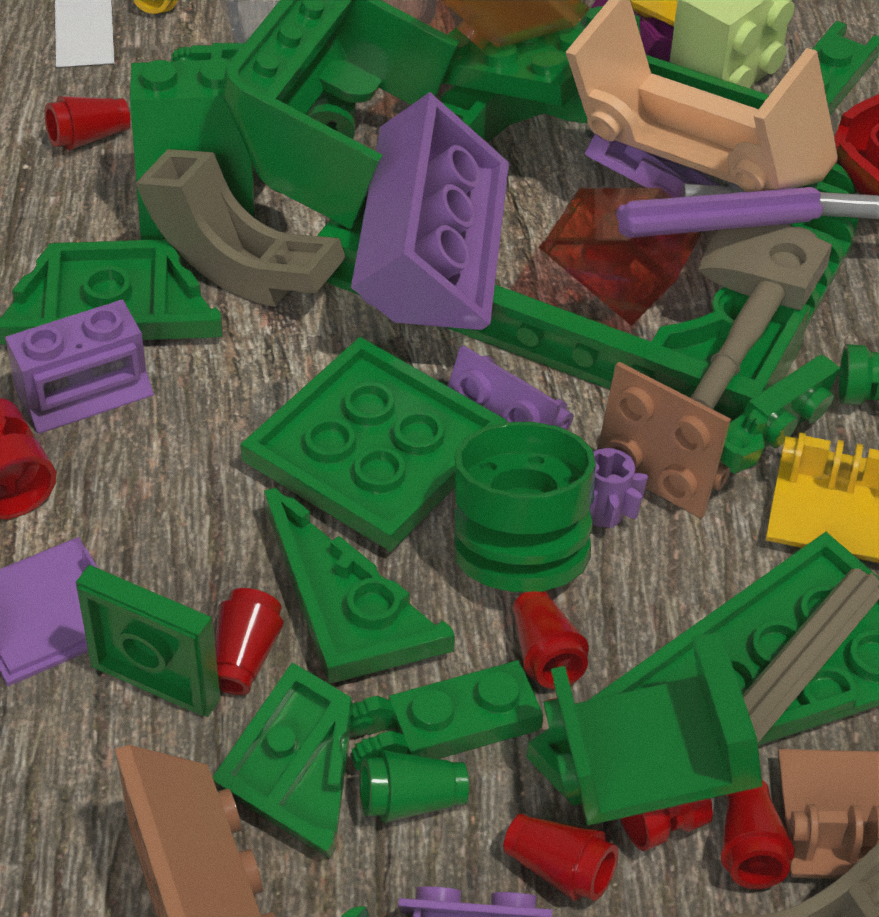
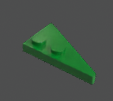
[264,488,455,684]

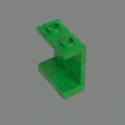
[543,631,763,826]

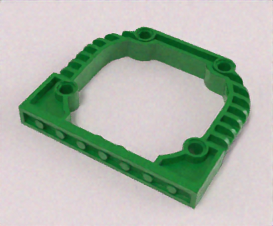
[317,55,858,422]

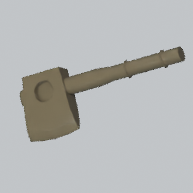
[689,224,832,409]

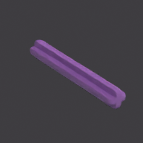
[616,187,824,238]

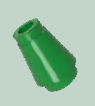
[359,750,469,823]

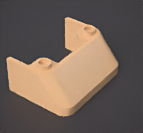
[565,0,838,192]

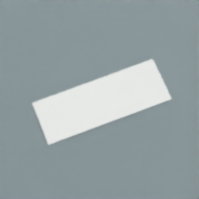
[55,0,114,67]

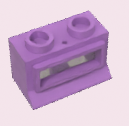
[5,299,154,434]

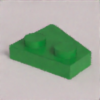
[212,662,353,859]

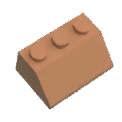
[115,745,275,917]

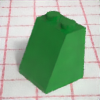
[130,58,255,240]

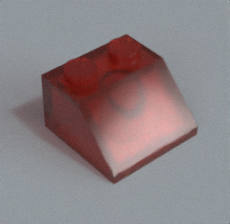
[539,188,703,326]

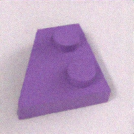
[585,134,721,198]

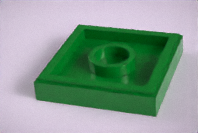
[75,564,221,717]

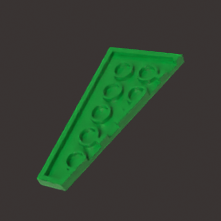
[526,531,879,806]

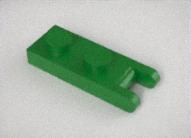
[812,21,879,116]

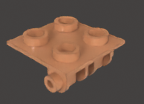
[597,362,731,519]
[778,749,879,879]

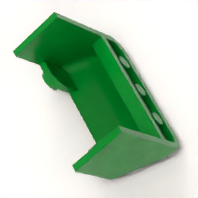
[221,0,460,229]

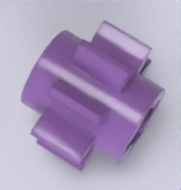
[590,448,648,528]

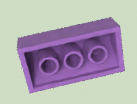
[351,92,509,330]

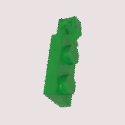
[720,354,841,474]

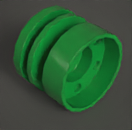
[454,421,596,592]

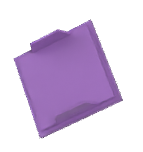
[0,537,98,686]

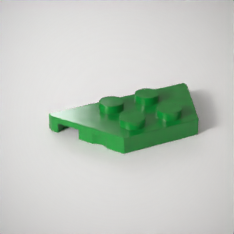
[0,239,223,345]

